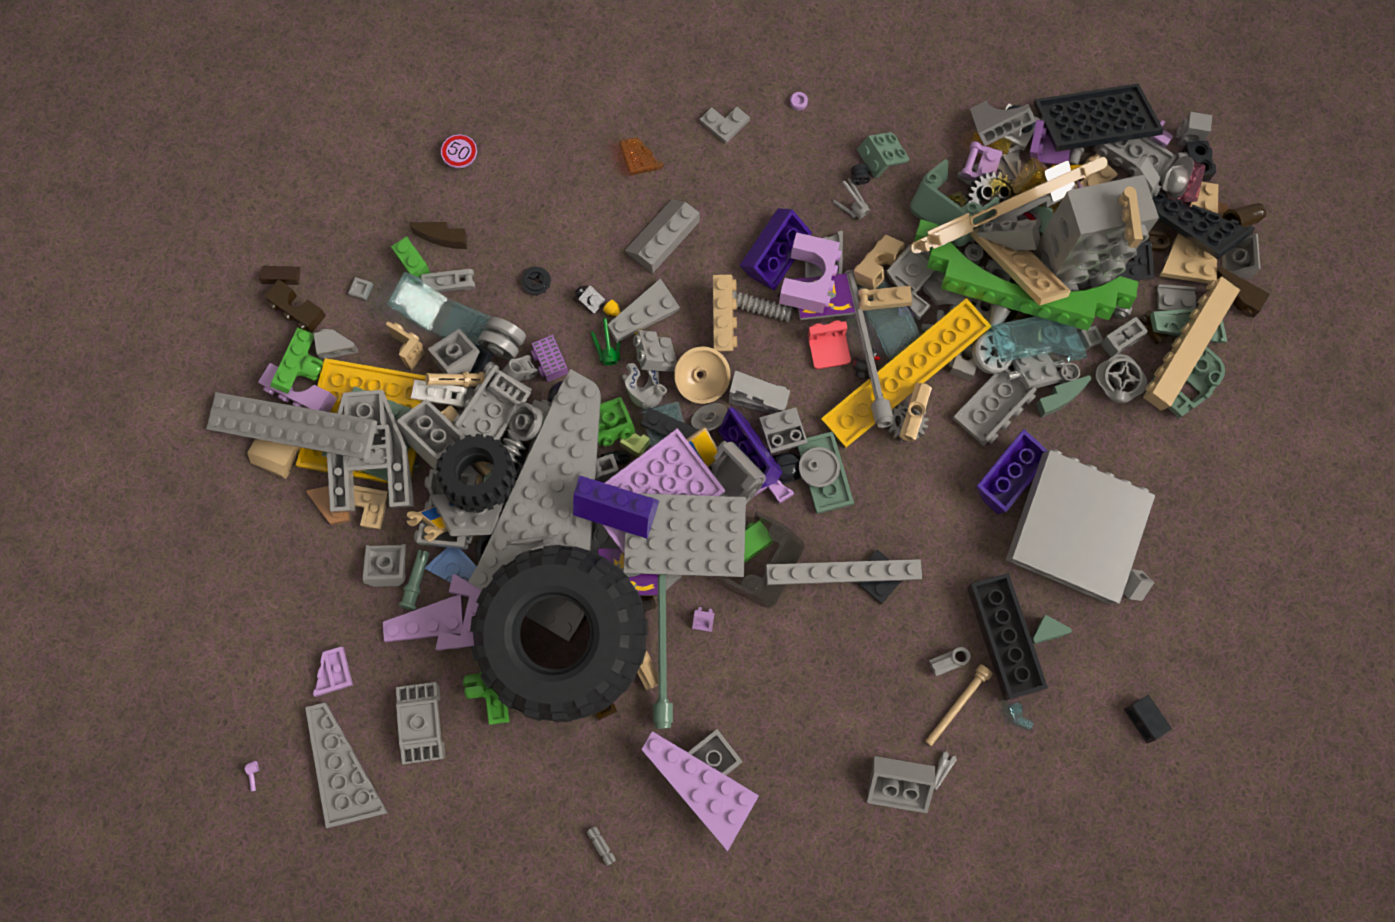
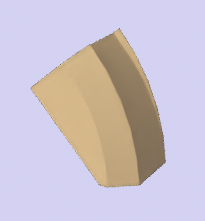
[248,439,300,479]

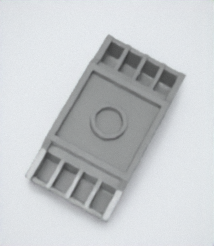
[396,682,445,765]

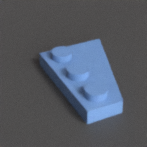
[425,547,477,583]

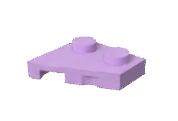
[313,646,353,697]

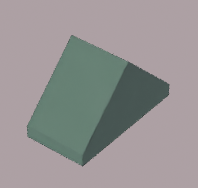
[1031,615,1072,645]

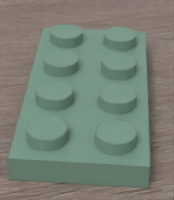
[797,432,854,514]

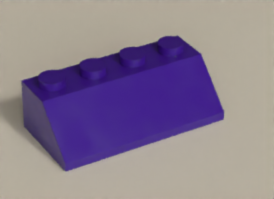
[739,208,812,290]
[718,407,782,489]
[976,429,1048,514]
[573,475,659,539]

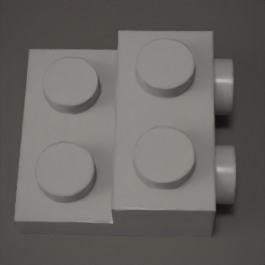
[633,330,677,372]

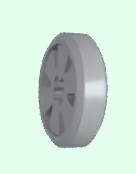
[972,332,1013,374]

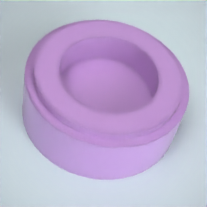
[790,92,808,111]

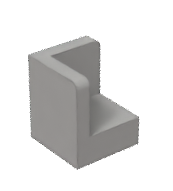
[1123,569,1155,601]

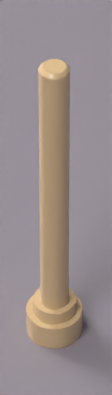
[925,664,993,746]

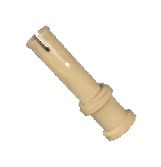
[425,371,485,388]

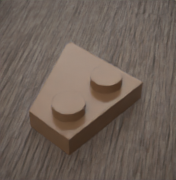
[307,486,350,525]

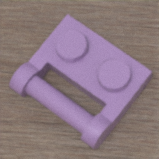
[961,141,1003,181]

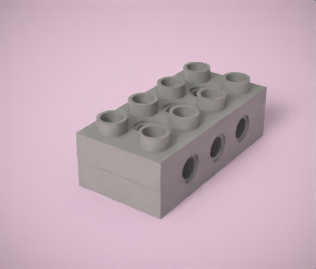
[1033,175,1159,292]

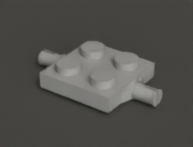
[1006,349,1065,390]

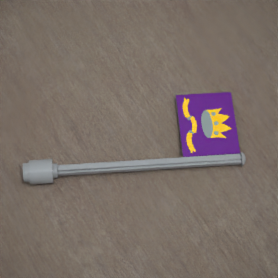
[792,270,894,428]

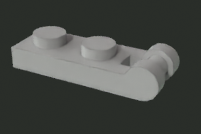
[421,269,475,294]

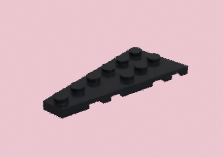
[1152,192,1255,260]

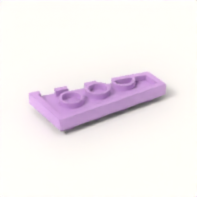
[383,595,463,642]

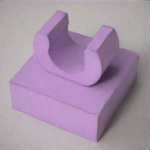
[692,607,715,632]

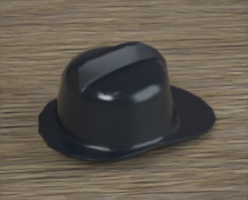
[772,453,801,484]

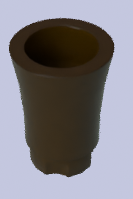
[1223,203,1267,227]

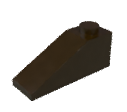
[1217,266,1270,318]

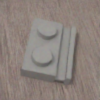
[1157,284,1196,311]

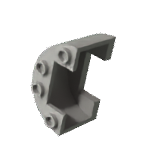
[711,441,766,504]
[414,469,477,549]

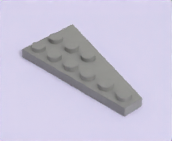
[305,703,388,828]

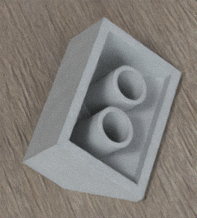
[867,756,936,813]

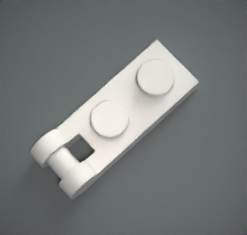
[411,380,468,408]

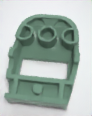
[1151,346,1225,419]

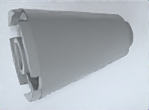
[507,402,548,441]

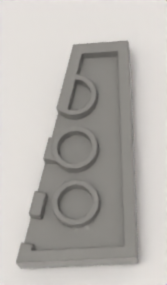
[608,279,680,343]

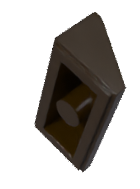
[259,266,301,285]

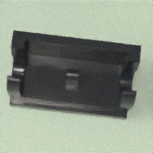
[1124,694,1172,744]

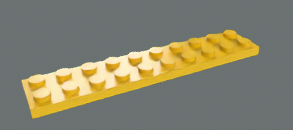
[821,298,992,448]

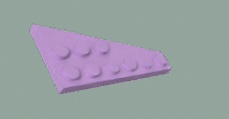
[642,731,759,851]

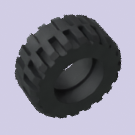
[437,434,516,513]

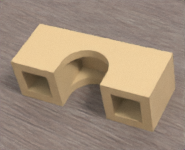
[854,235,905,290]

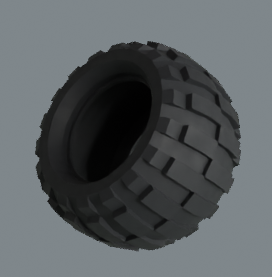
[470,545,648,723]

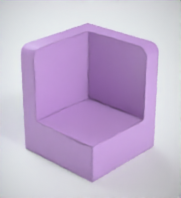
[1149,120,1173,148]

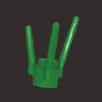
[591,318,621,366]

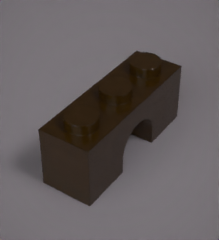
[264,279,326,332]

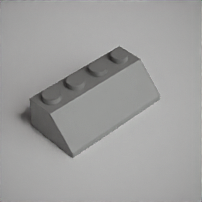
[625,199,700,274]

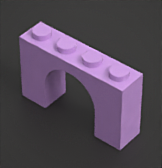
[779,233,842,314]

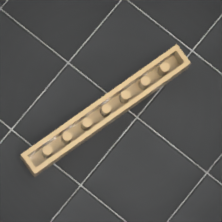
[1143,277,1240,411]

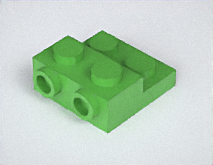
[598,397,635,446]

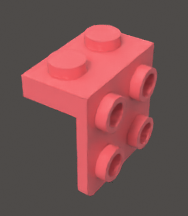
[807,320,851,370]

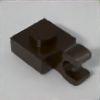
[1139,310,1170,344]

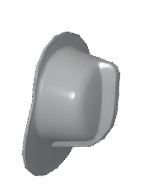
[1160,156,1194,199]

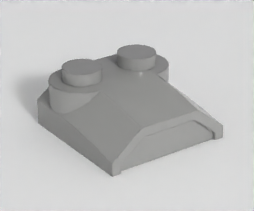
[363,544,406,587]

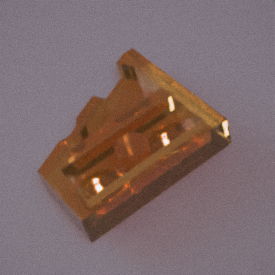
[619,137,664,175]

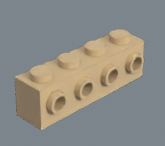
[713,275,737,352]

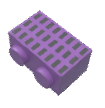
[531,335,568,382]

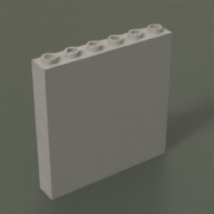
[1006,449,1155,605]

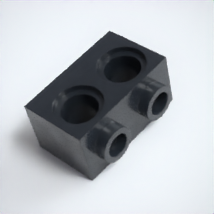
[1181,141,1216,183]

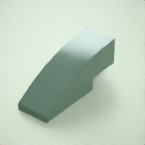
[1036,375,1091,418]

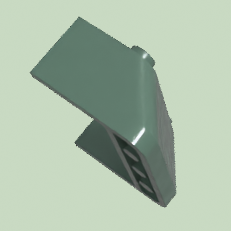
[910,159,999,246]

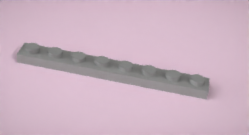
[765,559,922,585]

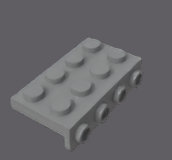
[1093,137,1177,182]
[453,365,532,440]
[953,368,1037,446]

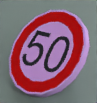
[441,134,477,168]

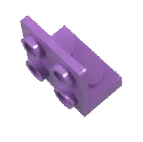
[1030,120,1070,165]

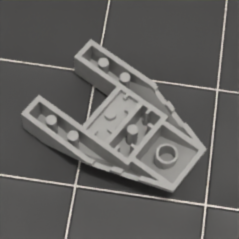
[327,390,414,513]

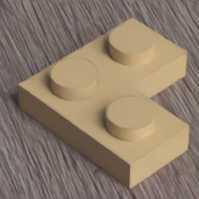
[354,486,389,530]

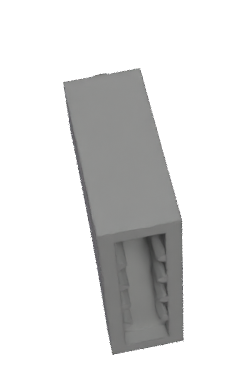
[970,100,1036,146]

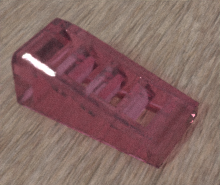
[1178,161,1205,202]

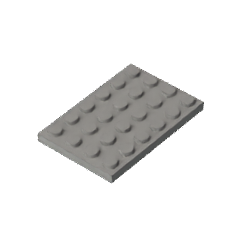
[624,493,746,577]

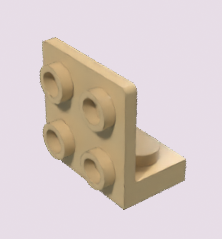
[385,321,425,370]

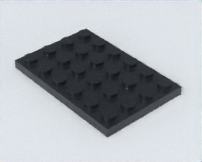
[1034,83,1164,152]

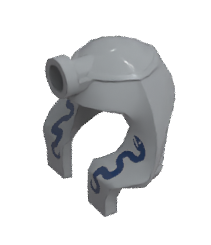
[622,363,667,409]

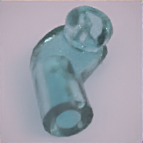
[1009,703,1034,731]

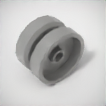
[477,316,526,360]

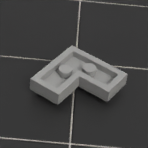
[700,107,750,144]

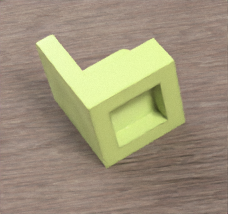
[620,433,650,458]

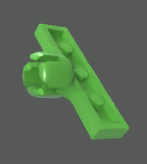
[270,328,323,394]
[463,672,509,725]

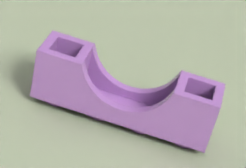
[258,363,337,412]

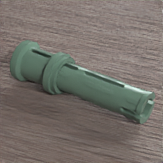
[398,550,430,611]

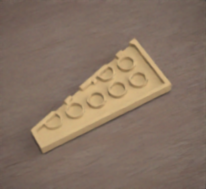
[1159,182,1218,284]

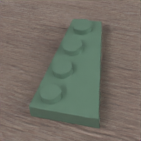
[1150,308,1227,344]

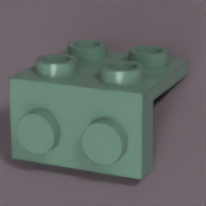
[856,132,909,178]

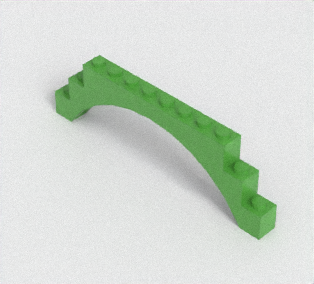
[914,220,1138,331]

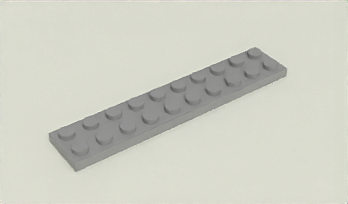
[206,392,377,460]

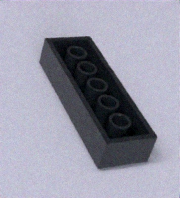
[967,573,1048,701]

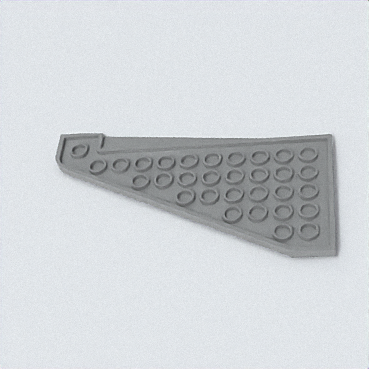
[468,369,601,642]

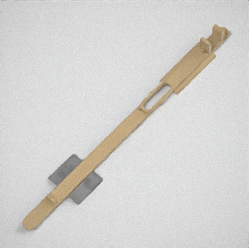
[910,157,1107,253]

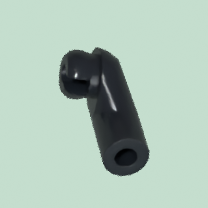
[601,450,630,465]

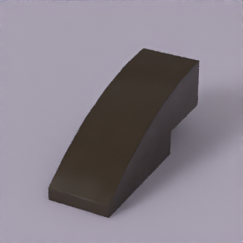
[410,222,467,249]

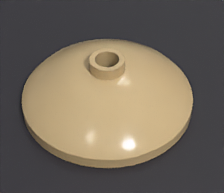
[674,347,730,404]

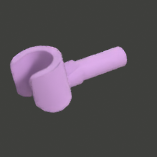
[245,761,260,791]

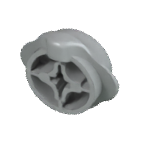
[1095,354,1147,403]

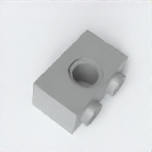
[1175,112,1212,146]

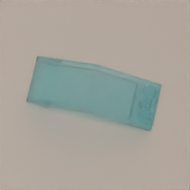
[387,272,491,346]
[857,278,921,363]
[991,317,1087,362]

